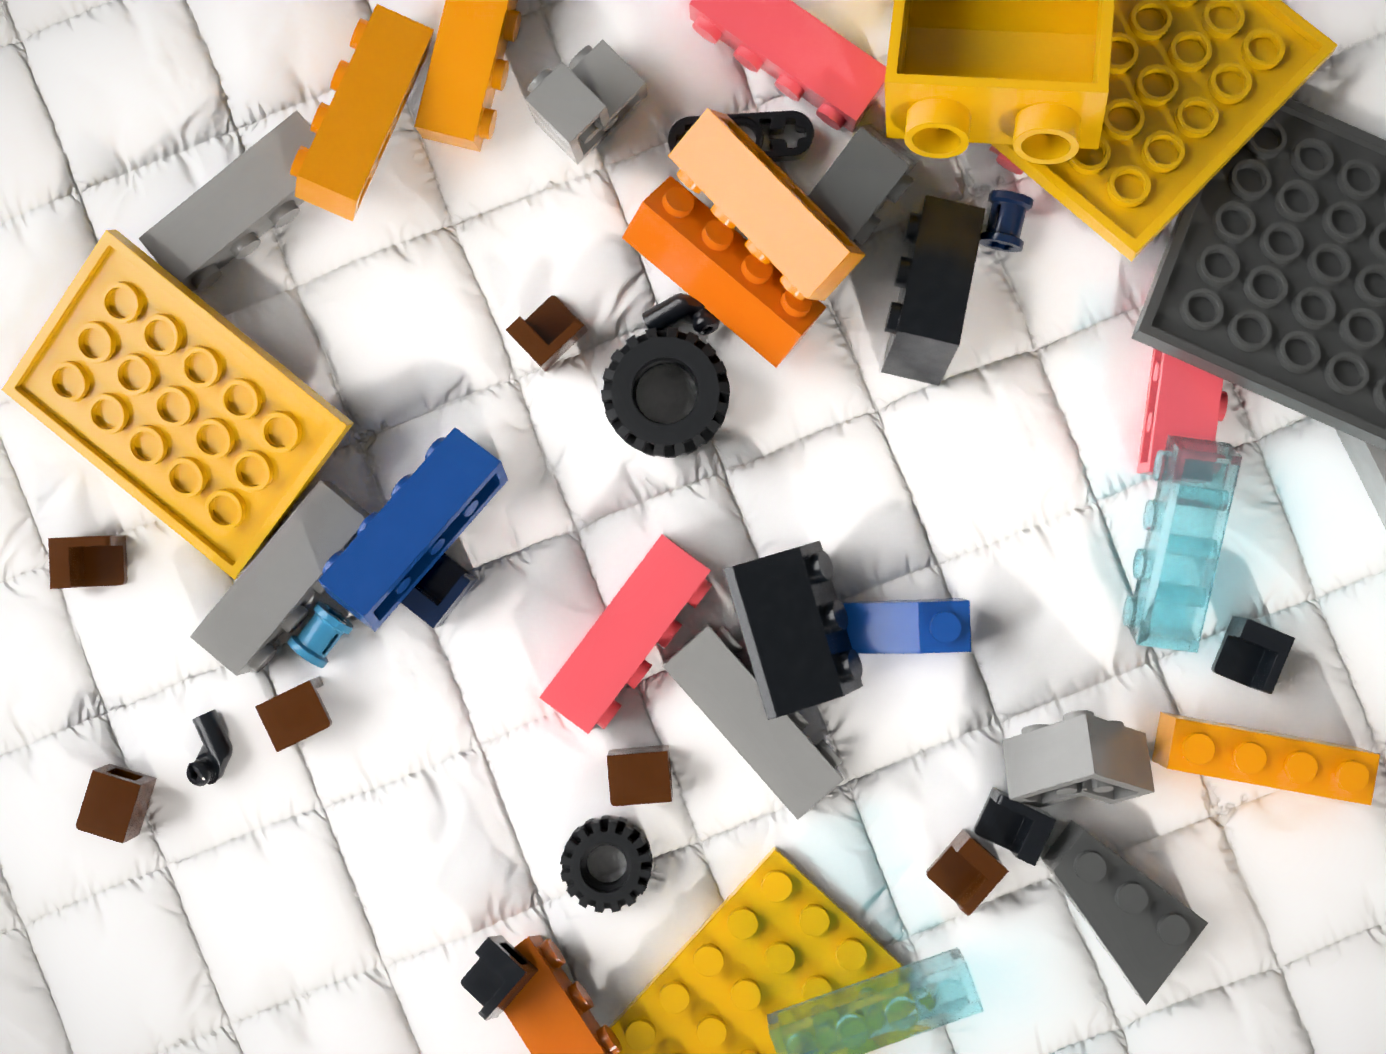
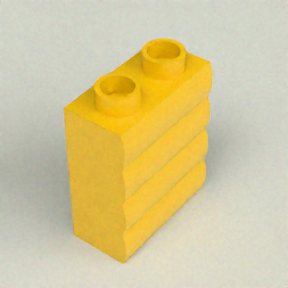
[885,0,1115,164]

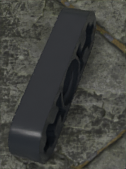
[668,110,814,162]

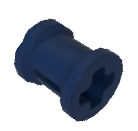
[979,190,1034,252]

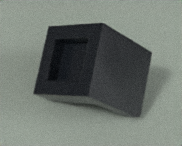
[1211,616,1295,694]
[973,787,1057,866]
[461,935,538,1021]

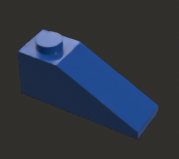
[842,598,971,654]

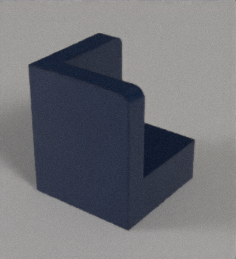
[401,553,478,628]

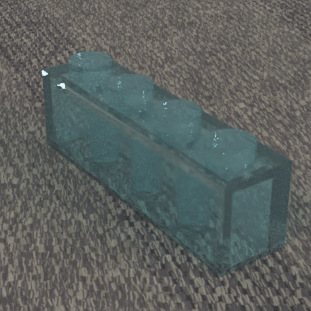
[1122,435,1242,653]
[767,947,984,1054]

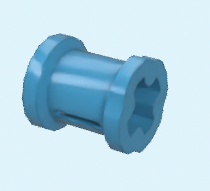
[287,601,353,668]

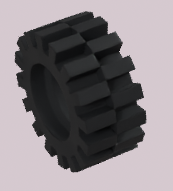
[560,815,653,913]

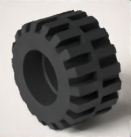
[601,327,730,458]

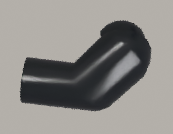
[642,293,720,335]
[186,709,233,787]

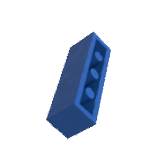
[318,427,508,632]

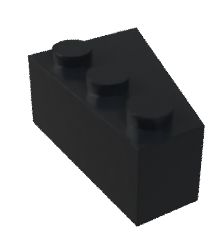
[881,195,986,386]

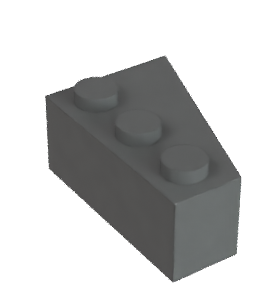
[808,123,919,245]
[1042,820,1208,1005]

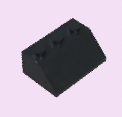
[723,540,863,720]

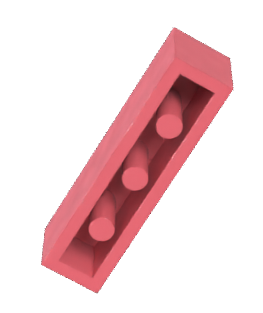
[689,0,886,133]
[1137,348,1228,481]
[539,534,713,734]

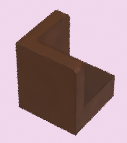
[506,295,588,371]
[48,535,128,589]
[255,676,332,752]
[607,745,673,806]
[76,764,157,844]
[926,829,1009,916]

